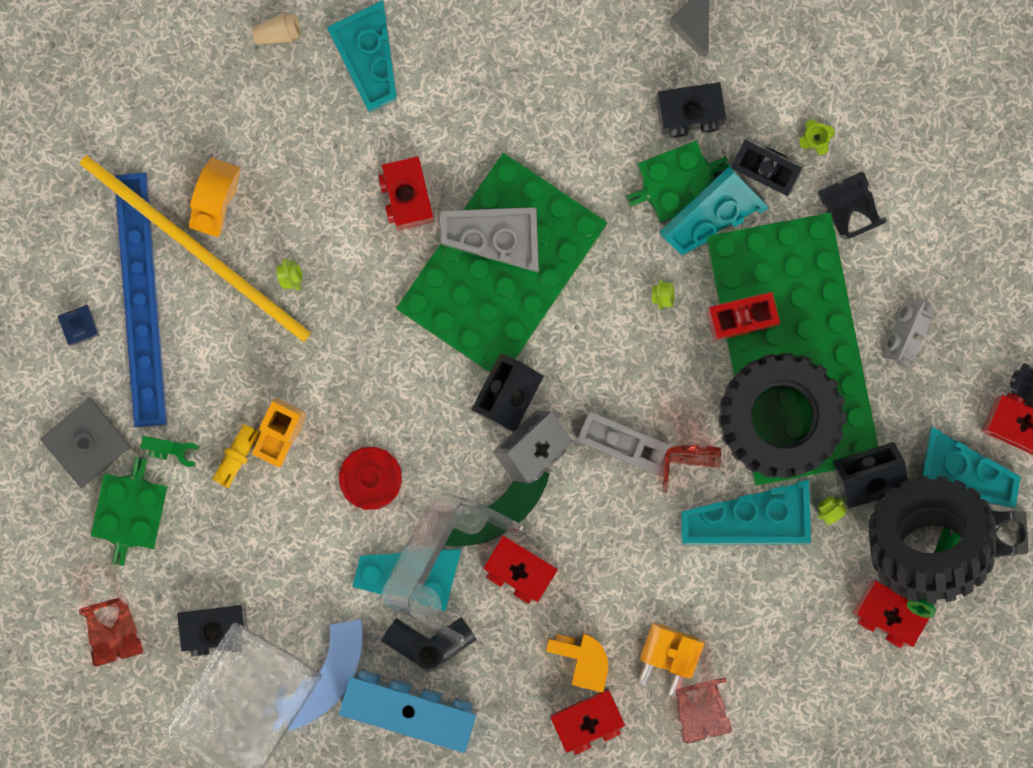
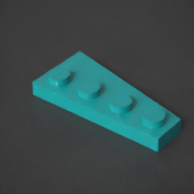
[681,479,811,545]

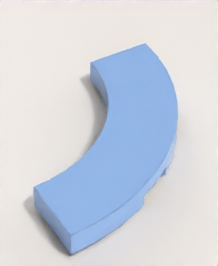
[277,619,363,732]

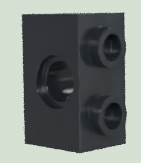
[656,82,727,138]
[731,137,805,196]
[471,353,544,432]
[833,442,908,509]
[177,604,250,657]

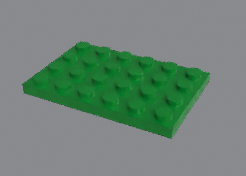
[396,153,608,373]

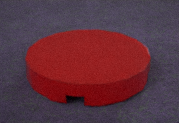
[339,446,403,510]

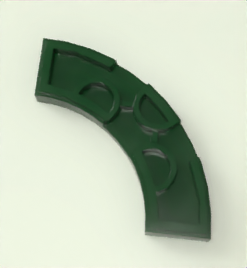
[433,472,550,547]

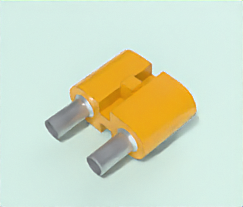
[637,622,705,697]

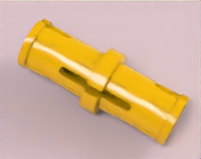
[211,423,261,489]

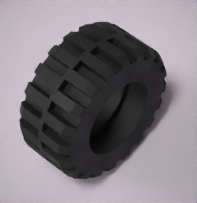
[718,353,847,478]
[868,476,996,604]

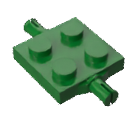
[625,140,730,223]
[90,457,168,566]

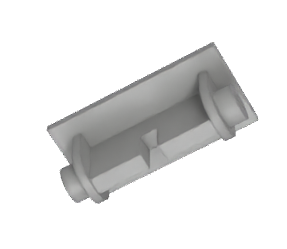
[882,300,934,368]

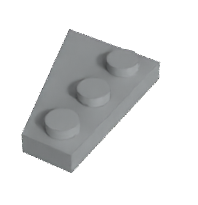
[440,208,539,273]

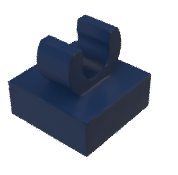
[57,305,100,347]

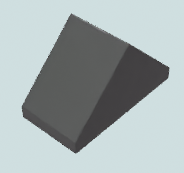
[669,0,709,57]

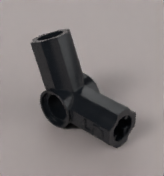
[381,617,477,672]

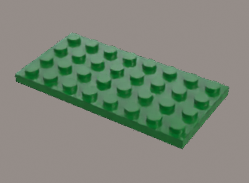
[706,212,879,486]

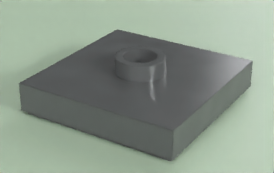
[40,398,131,488]

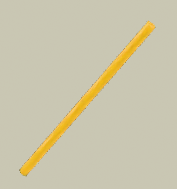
[79,155,311,343]

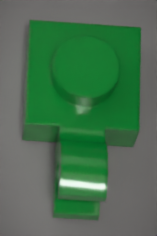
[140,436,200,467]

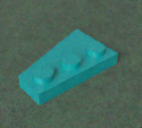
[327,0,397,113]
[659,166,769,256]
[921,426,1021,509]
[352,549,462,611]

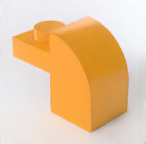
[188,157,241,237]
[251,398,306,468]
[546,633,609,693]

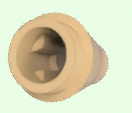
[252,12,301,45]

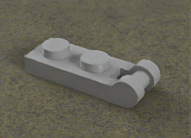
[577,411,672,476]

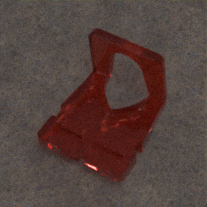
[663,445,722,493]
[79,598,144,667]
[676,677,732,744]

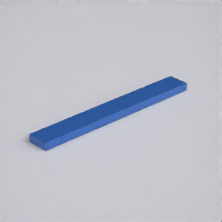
[114,172,168,428]

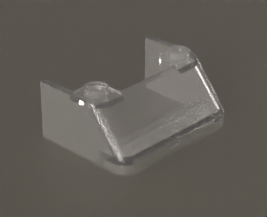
[382,492,523,647]

